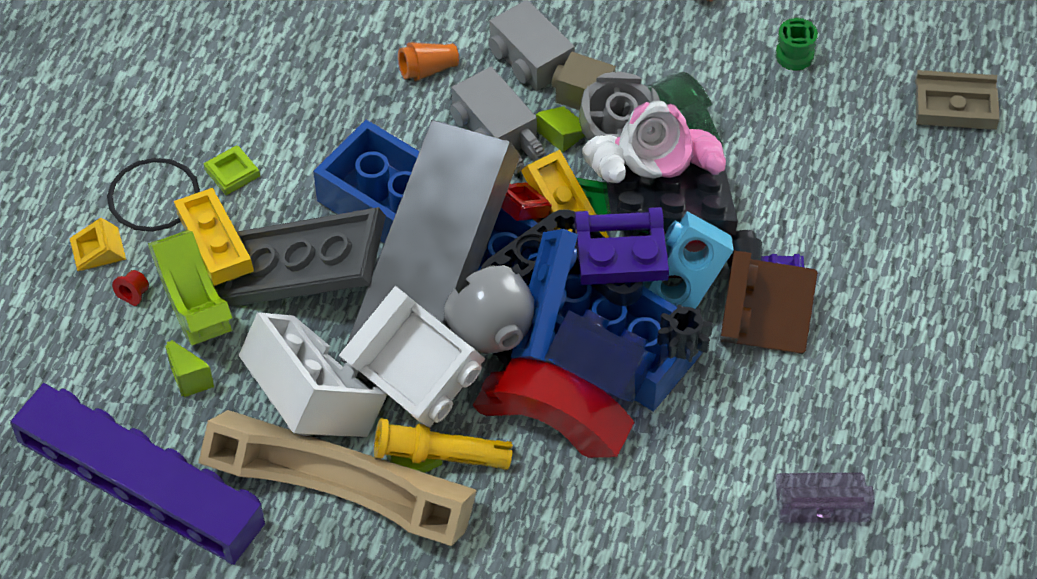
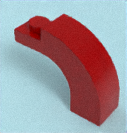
[472,358,635,458]

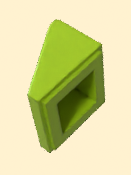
[535,106,585,153]
[165,340,214,397]

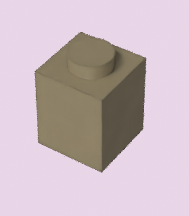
[552,52,616,110]

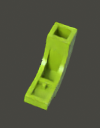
[148,230,233,346]

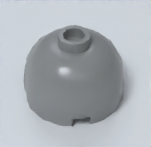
[579,71,660,140]
[444,265,534,354]

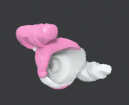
[582,101,726,183]

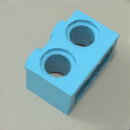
[643,211,734,309]

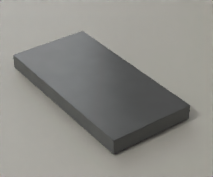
[218,207,386,307]

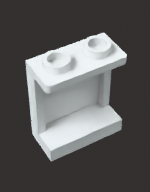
[339,286,486,428]

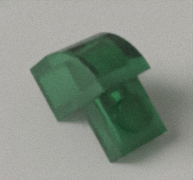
[646,72,722,143]

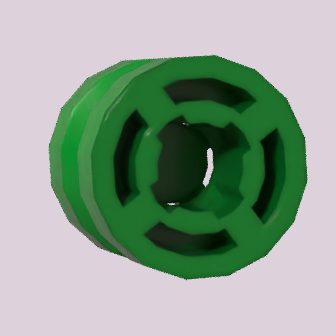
[775,18,818,71]

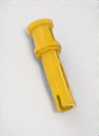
[374,418,513,470]

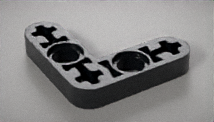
[481,209,643,306]

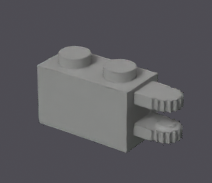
[450,66,546,174]

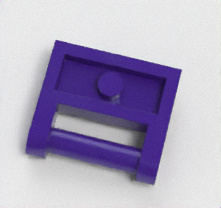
[574,207,669,285]

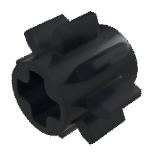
[657,304,713,362]

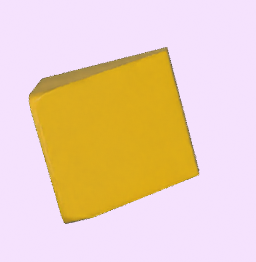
[69,217,126,271]

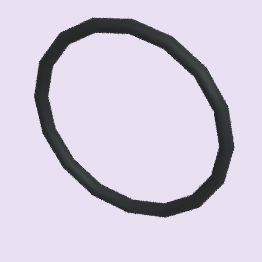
[107,158,200,232]

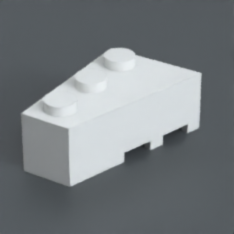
[239,312,388,437]

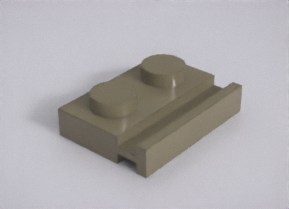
[915,70,1000,130]

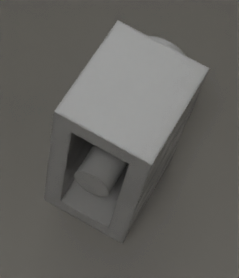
[488,0,575,91]

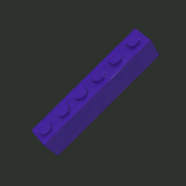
[10,383,265,566]

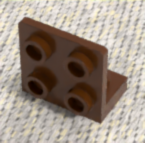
[720,250,818,354]

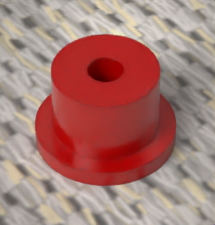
[112,270,149,306]

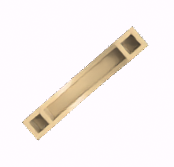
[198,410,477,546]

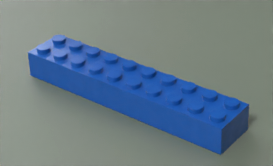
[313,119,703,412]

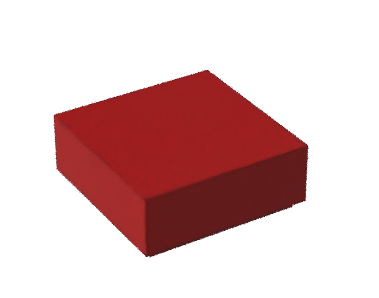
[501,182,552,221]

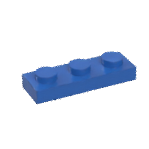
[511,229,578,362]

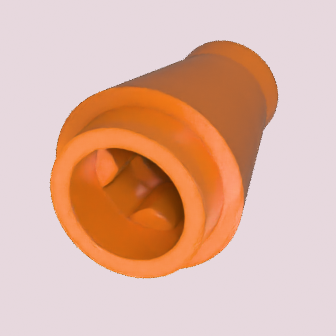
[398,42,459,81]

